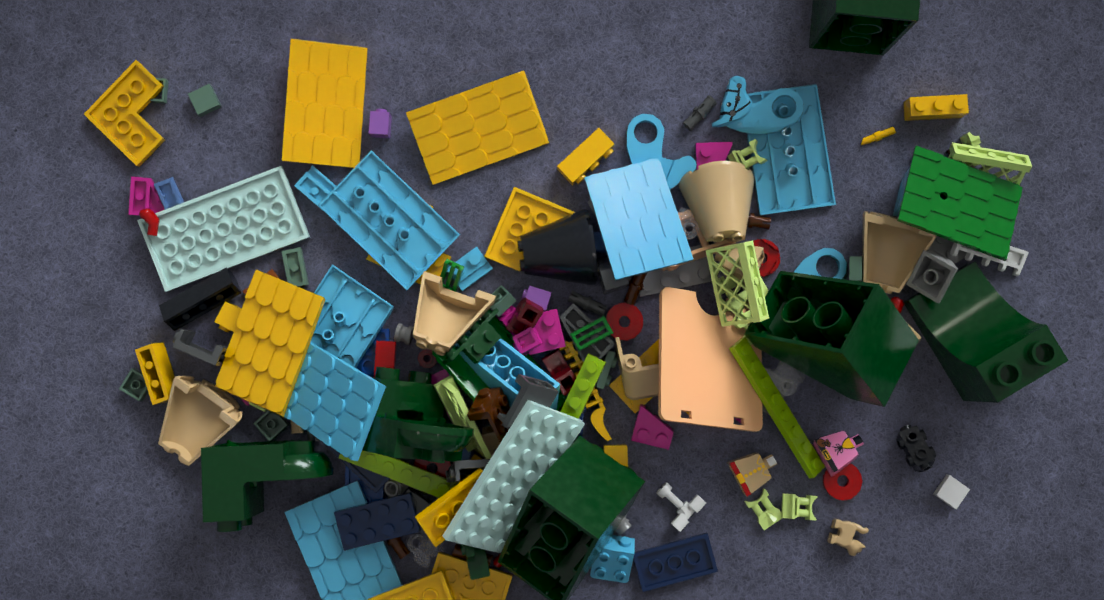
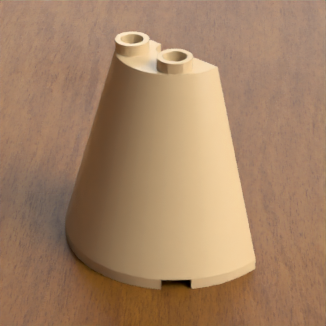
[678,161,754,242]
[862,211,937,294]
[413,271,496,356]
[158,376,242,466]

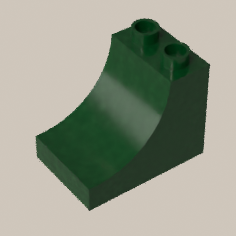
[809,0,920,56]
[903,262,1069,403]

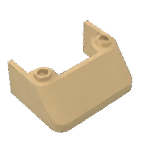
[615,337,659,400]

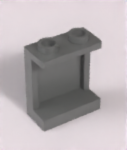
[173,329,228,366]
[497,374,559,429]
[446,459,490,487]

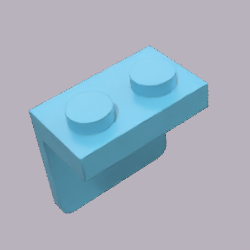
[590,535,635,583]

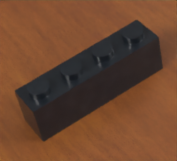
[159,267,241,331]

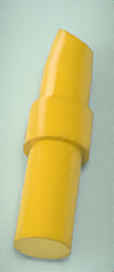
[861,127,896,145]

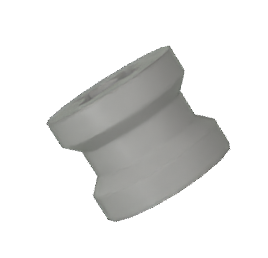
[394,323,414,345]

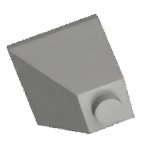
[906,250,958,304]

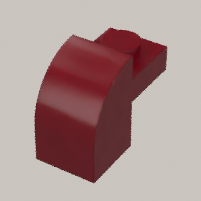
[506,298,543,335]
[541,349,576,396]

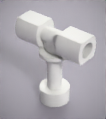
[656,482,706,532]

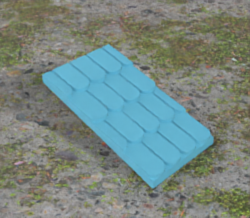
[747,84,836,215]
[318,150,460,290]
[584,158,693,281]
[311,264,394,368]
[284,342,386,461]
[284,481,403,600]

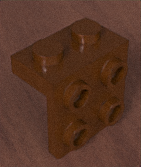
[467,387,510,442]

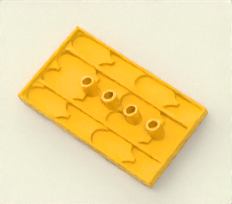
[282,39,367,168]
[406,70,549,185]
[215,270,325,417]

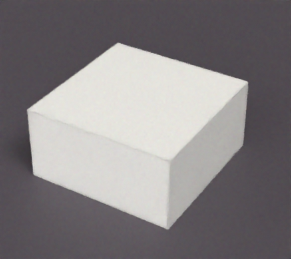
[933,474,970,509]

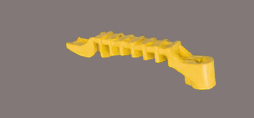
[559,341,612,441]

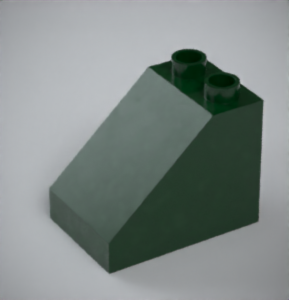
[744,271,919,407]
[497,436,645,600]

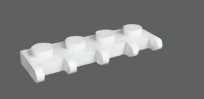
[950,242,1029,276]

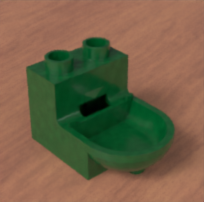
[362,366,474,463]
[201,440,334,532]

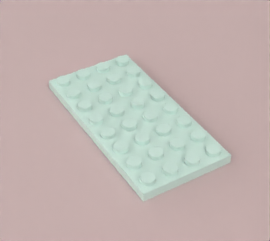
[137,166,310,292]
[442,400,585,553]

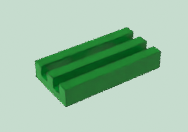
[440,259,464,292]
[570,316,613,351]

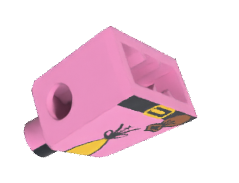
[812,431,864,477]

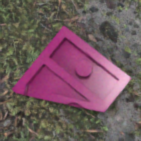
[695,142,733,170]
[128,177,165,216]
[529,309,566,355]
[631,404,674,450]

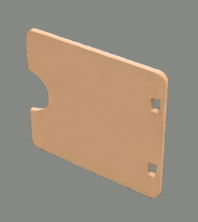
[658,287,763,432]

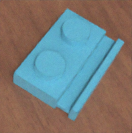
[294,165,336,209]
[448,247,493,291]

